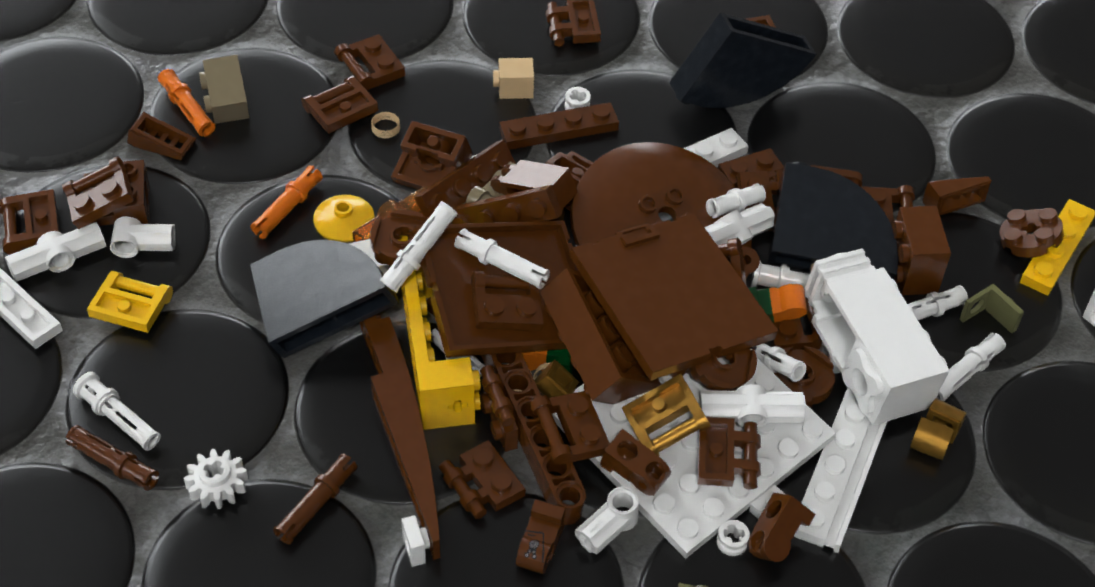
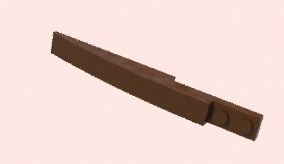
[359,313,440,560]

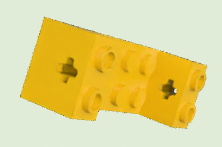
[397,235,481,430]

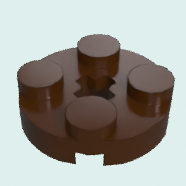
[999,208,1064,258]
[370,210,426,266]
[773,346,835,408]
[690,348,757,391]

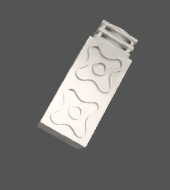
[804,248,950,426]

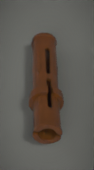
[65,425,159,491]
[273,454,358,545]

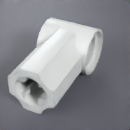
[110,216,176,258]
[575,486,639,555]

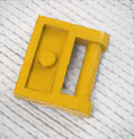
[87,270,173,333]

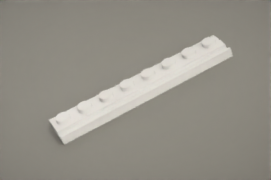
[794,388,887,553]

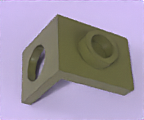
[959,284,1024,333]

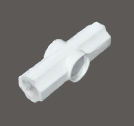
[704,203,775,245]
[5,222,107,282]
[699,384,806,428]

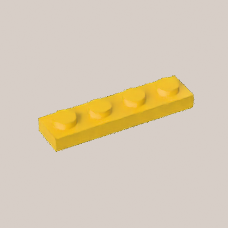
[1019,199,1095,296]

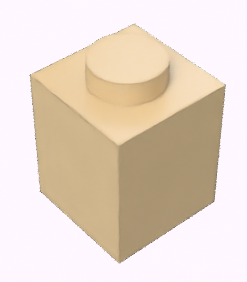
[493,58,534,99]

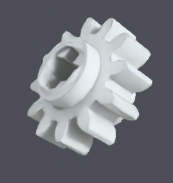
[184,449,248,509]

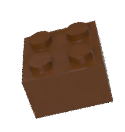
[891,206,951,295]

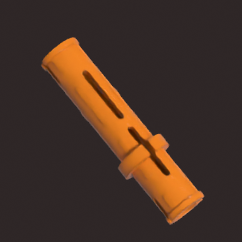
[158,69,216,137]
[250,165,323,239]

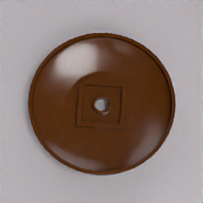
[570,142,752,258]

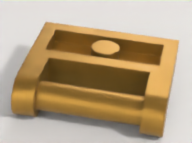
[622,374,711,456]

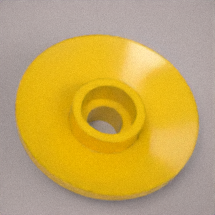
[313,195,375,242]

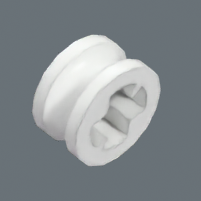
[565,87,591,110]
[717,520,750,556]

